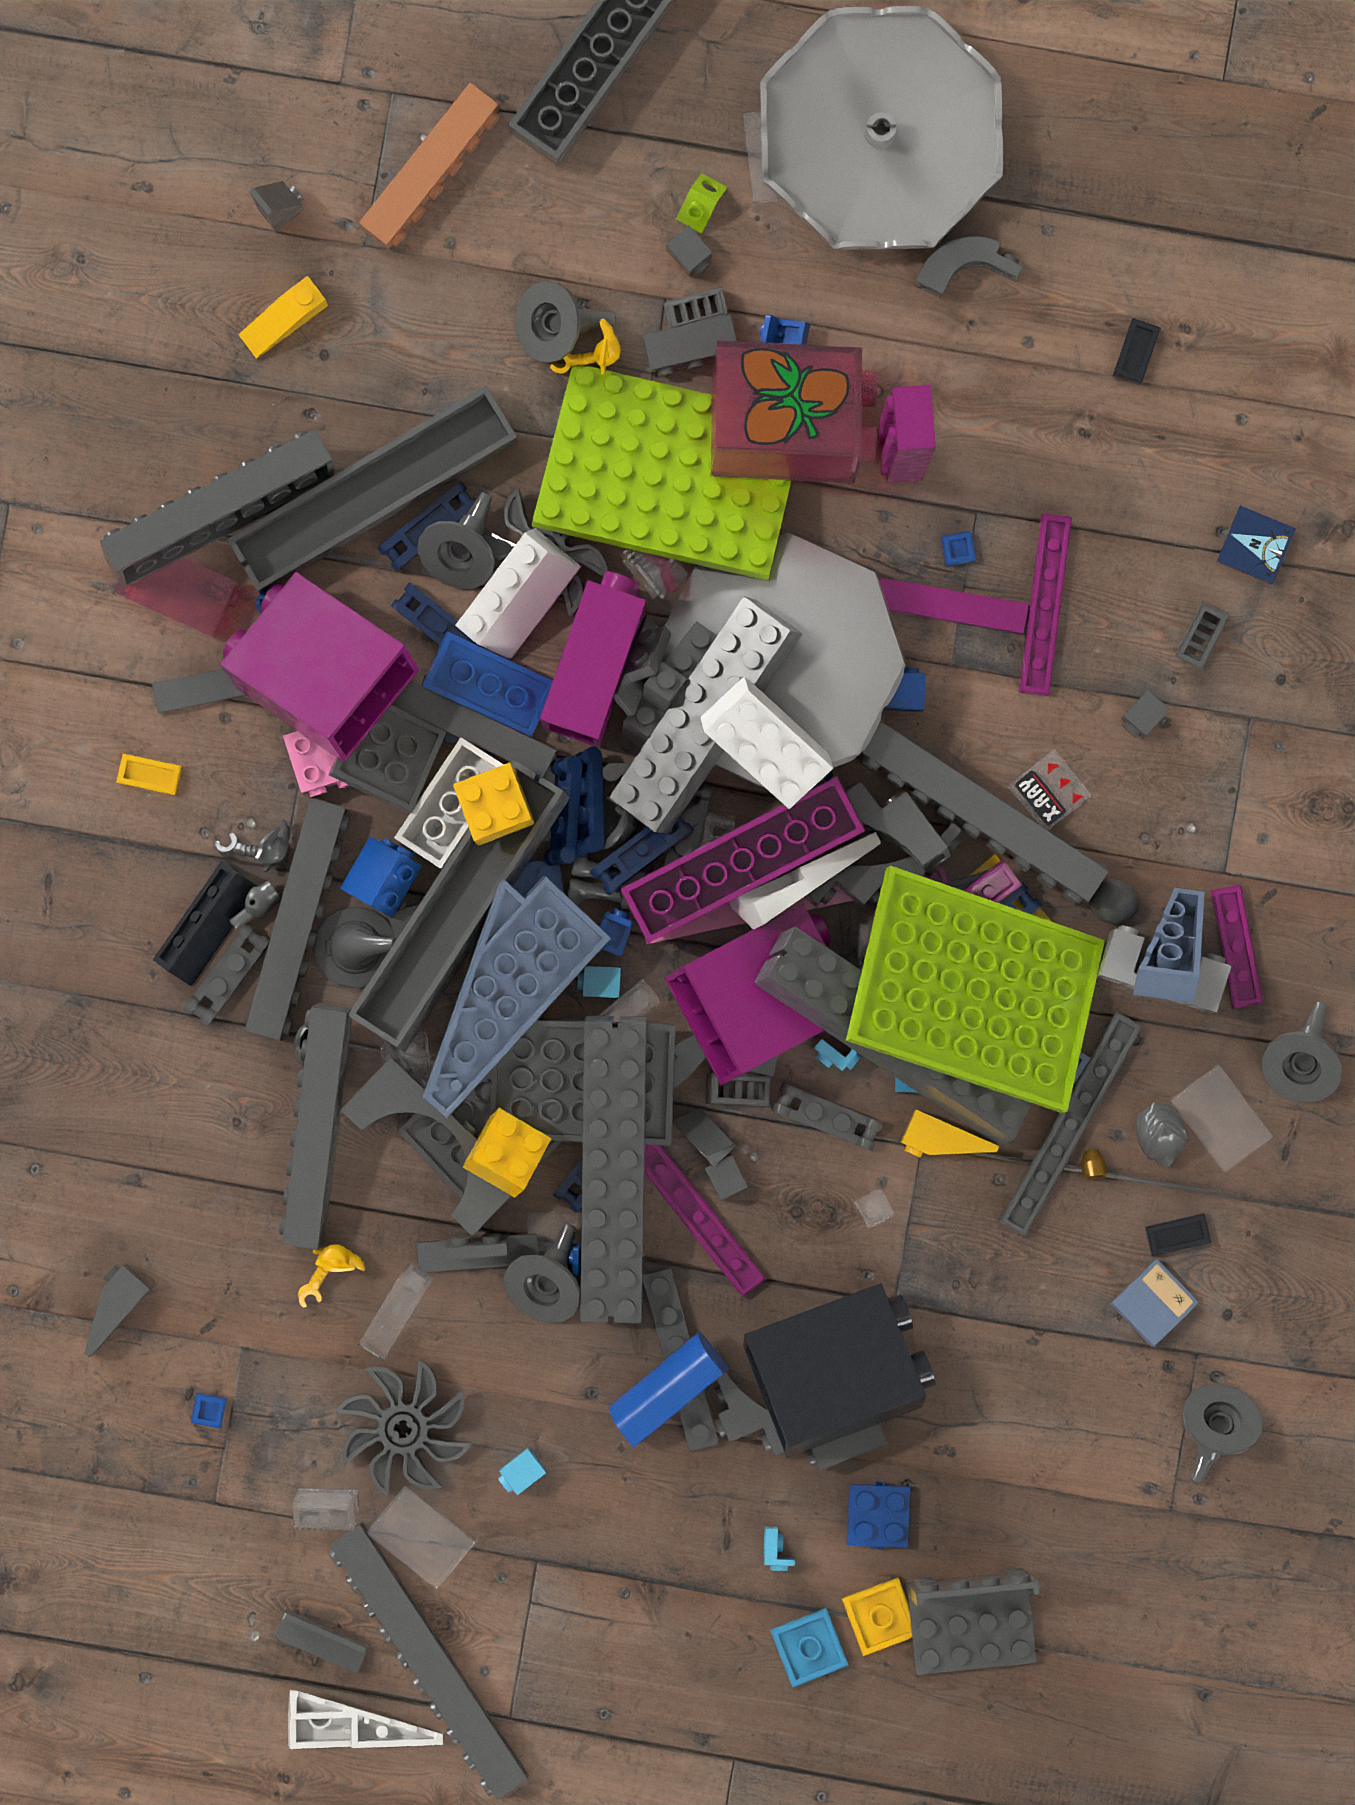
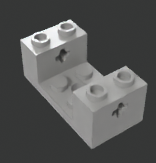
[1097,925,1231,1013]

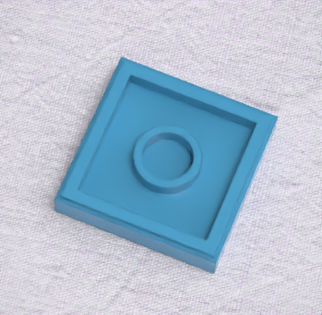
[770,1608,849,1688]

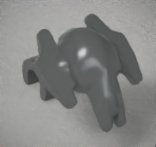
[215,820,290,872]

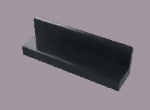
[153,861,257,986]

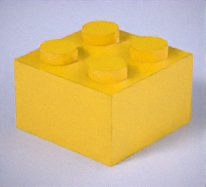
[453,762,535,846]
[463,1108,552,1198]

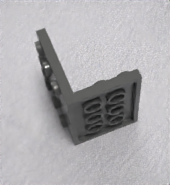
[906,1568,1040,1675]

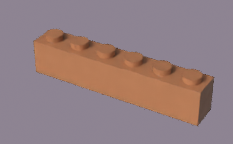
[359,82,500,250]

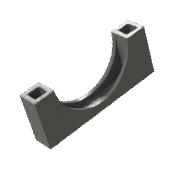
[340,1056,511,1236]

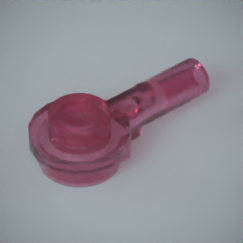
[643,552,679,594]

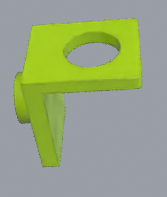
[676,173,727,233]

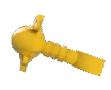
[550,319,621,374]
[298,1244,365,1308]

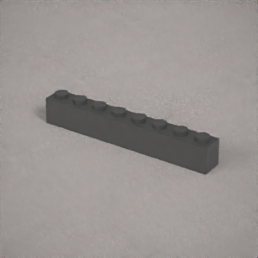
[244,798,350,1041]
[279,1003,352,1250]

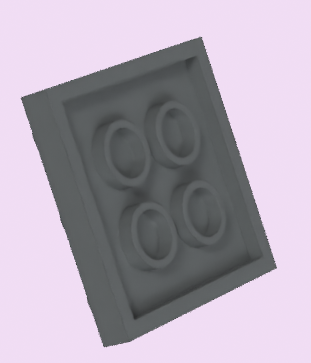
[328,705,446,814]

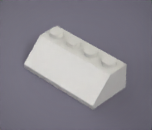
[455,528,582,659]

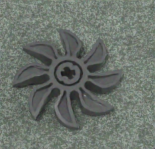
[483,488,609,617]
[335,1359,472,1496]

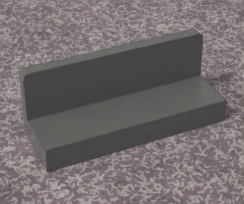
[274,1609,370,1674]

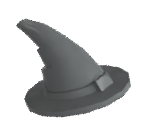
[515,281,616,363]
[417,491,495,589]
[313,907,396,988]
[1262,1001,1343,1103]
[504,1223,581,1323]
[1182,1384,1263,1484]

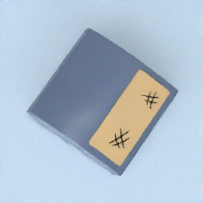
[1110,1259,1199,1347]

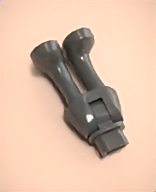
[567,856,652,910]

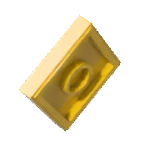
[842,1577,912,1656]

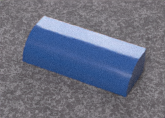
[609,1331,730,1448]

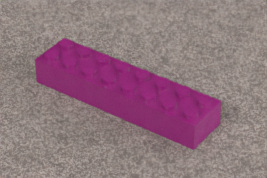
[877,384,936,483]
[620,776,866,943]

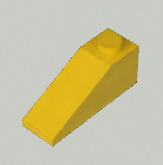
[238,276,328,359]
[900,1109,999,1158]

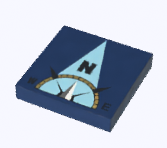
[1216,505,1296,585]

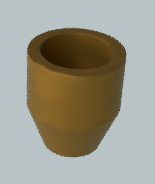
[1081,1149,1107,1180]

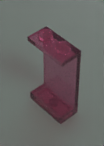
[114,557,242,639]

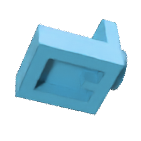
[763,1526,795,1571]

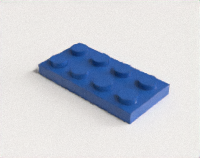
[422,632,553,737]

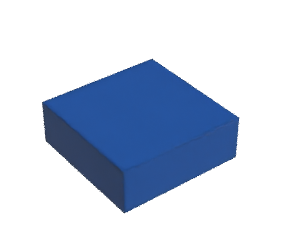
[941,531,976,567]
[191,1393,227,1429]

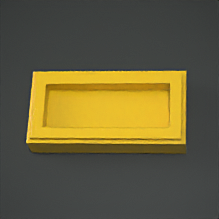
[116,753,182,796]

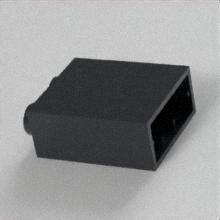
[743,1283,936,1458]

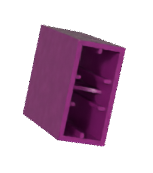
[540,571,647,748]
[220,572,419,763]
[664,904,831,1085]

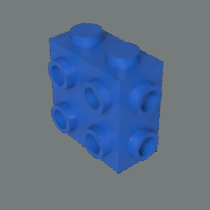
[340,837,422,918]

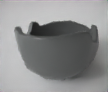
[1090,879,1139,925]

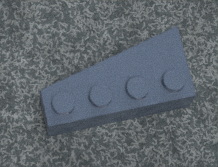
[1133,888,1205,1003]

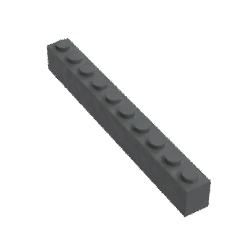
[329,1522,529,1800]

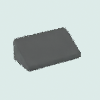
[672,1107,736,1166]

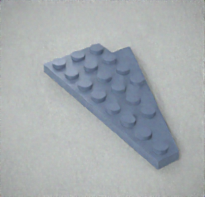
[423,876,611,1119]

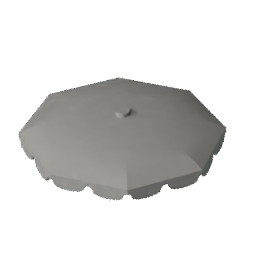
[760,6,1003,250]
[660,532,906,788]

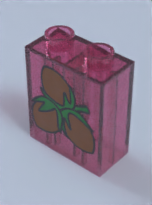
[710,340,877,483]

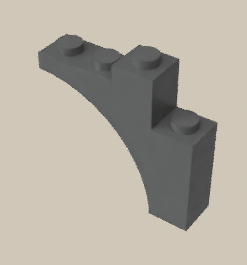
[619,621,717,758]

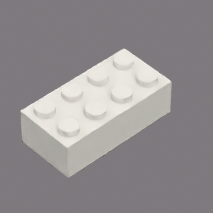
[701,676,833,809]
[394,738,503,869]

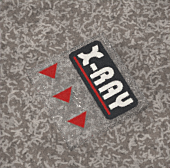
[1007,748,1092,831]

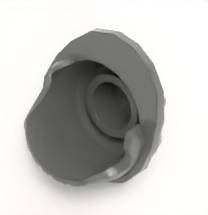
[602,797,637,849]

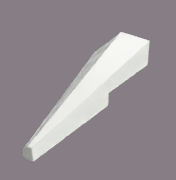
[729,832,881,930]
[288,1690,443,1749]

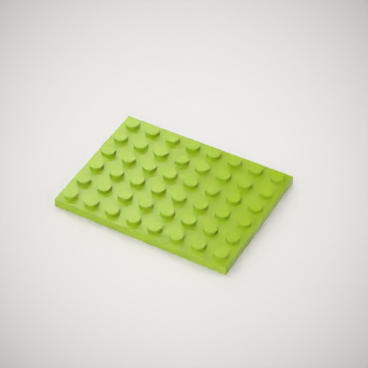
[532,365,804,581]
[846,866,1105,1113]

